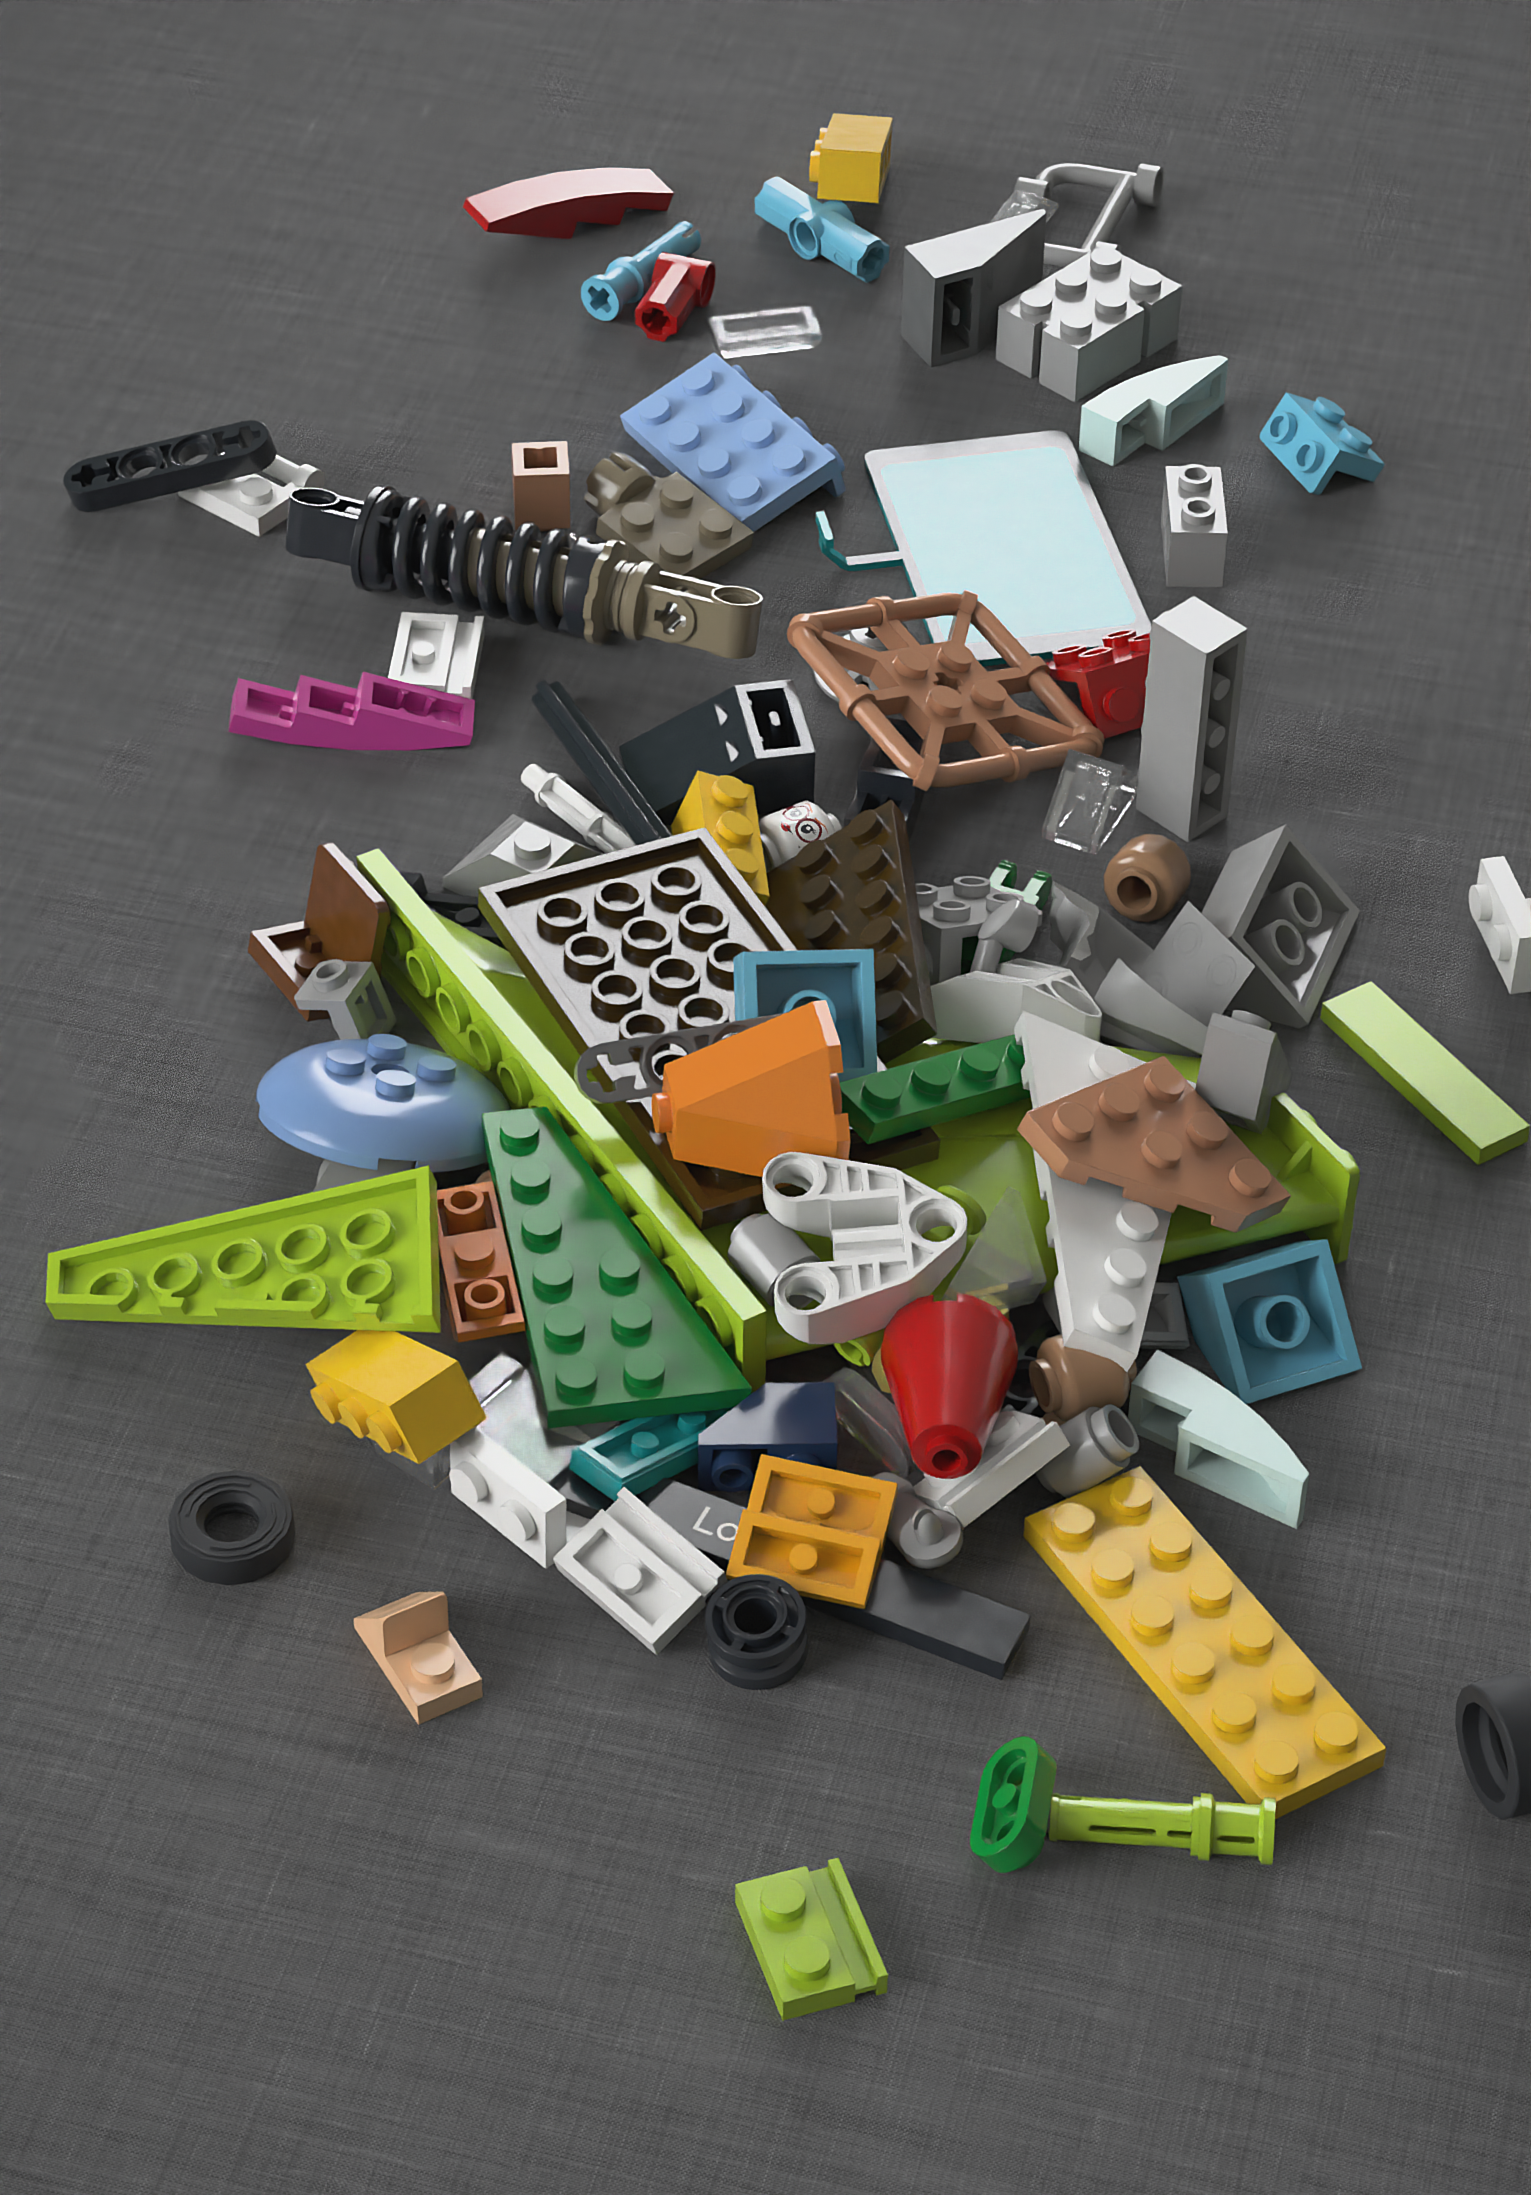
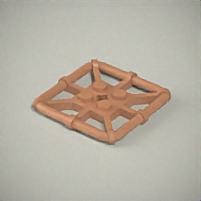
[787,590,1104,791]

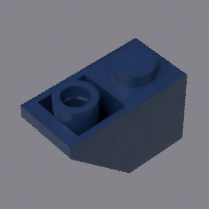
[698,1382,838,1492]

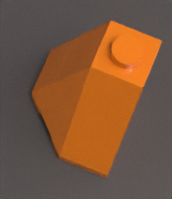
[652,1000,850,1177]

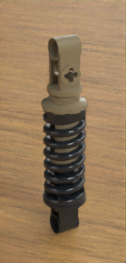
[285,484,762,659]

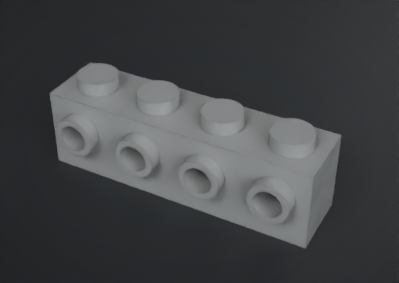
[1136,596,1248,842]

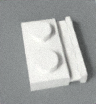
[388,612,485,699]
[913,1411,1070,1528]
[553,1487,728,1655]

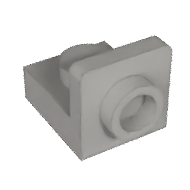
[294,959,397,1040]

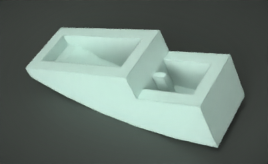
[1079,355,1228,467]
[1128,1350,1309,1529]

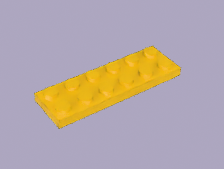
[1023,1466,1386,1819]

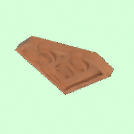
[1017,1056,1291,1233]

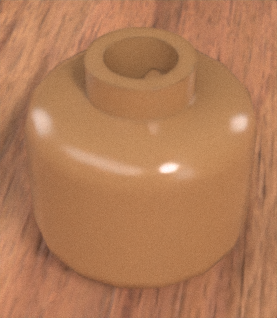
[1104,834,1191,922]
[1029,1334,1137,1422]

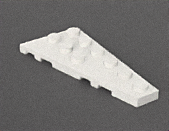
[1014,1010,1196,1372]

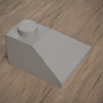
[443,814,603,897]

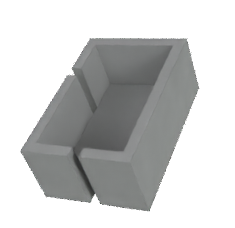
[996,245,1182,402]

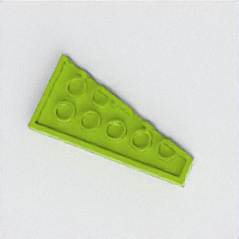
[45,1165,441,1333]

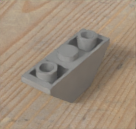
[1195,1010,1293,1134]

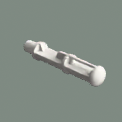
[521,764,635,854]

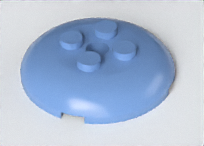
[256,1034,511,1173]

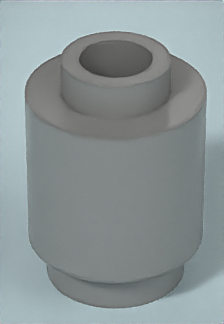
[728,1213,821,1310]
[1035,1404,1139,1498]

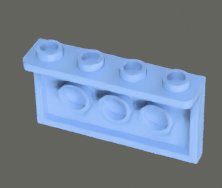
[620,352,846,532]

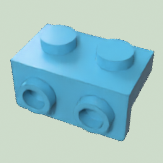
[1259,392,1385,495]

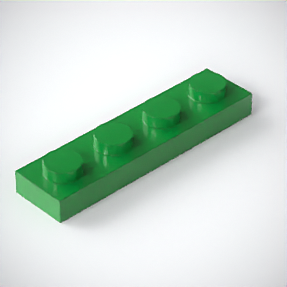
[840,1034,1031,1144]

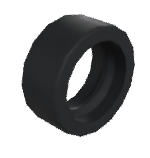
[1455,1671,1531,1820]

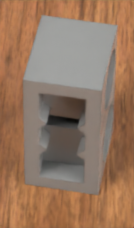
[1161,464,1228,587]

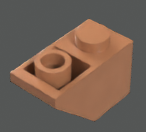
[511,441,570,531]

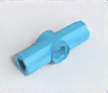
[755,176,890,283]

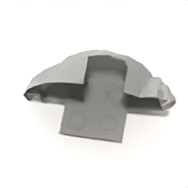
[1049,881,1255,1058]

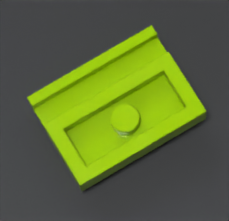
[735,1858,888,2021]

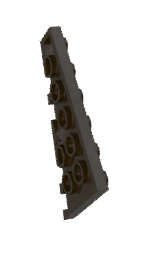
[765,800,938,1064]

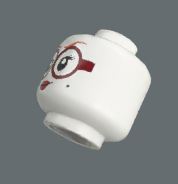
[759,801,842,873]

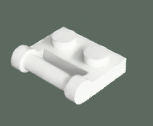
[178,452,325,537]

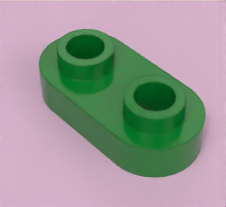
[970,1736,1057,1873]

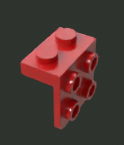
[1046,629,1151,739]

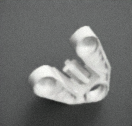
[931,958,1102,1043]
[762,1152,967,1344]

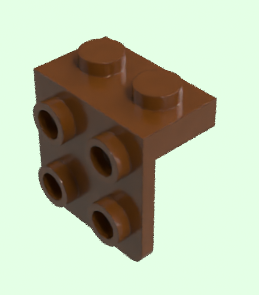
[248,842,391,1022]

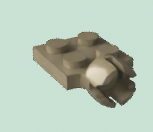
[583,452,754,580]

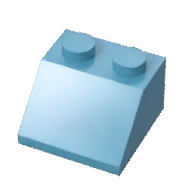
[733,949,877,1082]
[1177,1239,1362,1404]

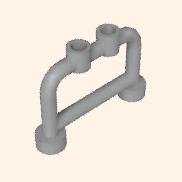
[999,163,1164,267]

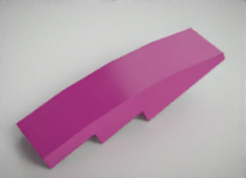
[228,672,475,751]

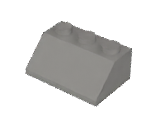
[1201,824,1360,1028]

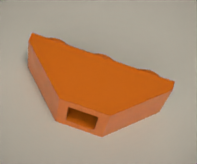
[437,1181,525,1343]

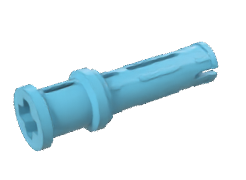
[581,221,701,321]

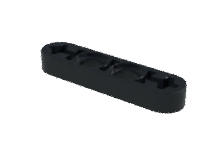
[63,420,277,512]

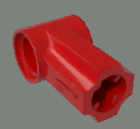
[635,252,716,342]

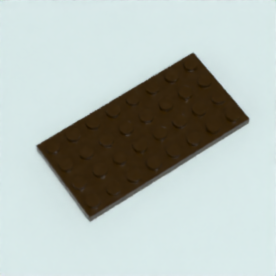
[478,827,941,1231]

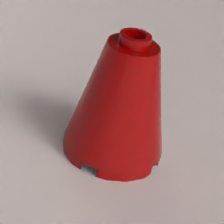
[881,1294,1018,1479]

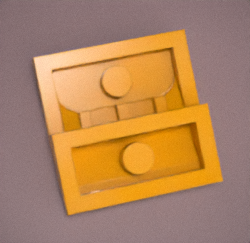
[726,1454,898,1609]

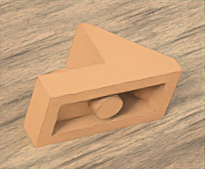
[354,1592,483,1725]

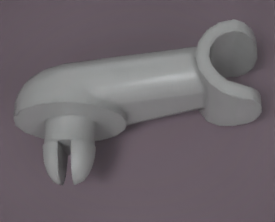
[872,1472,963,1569]

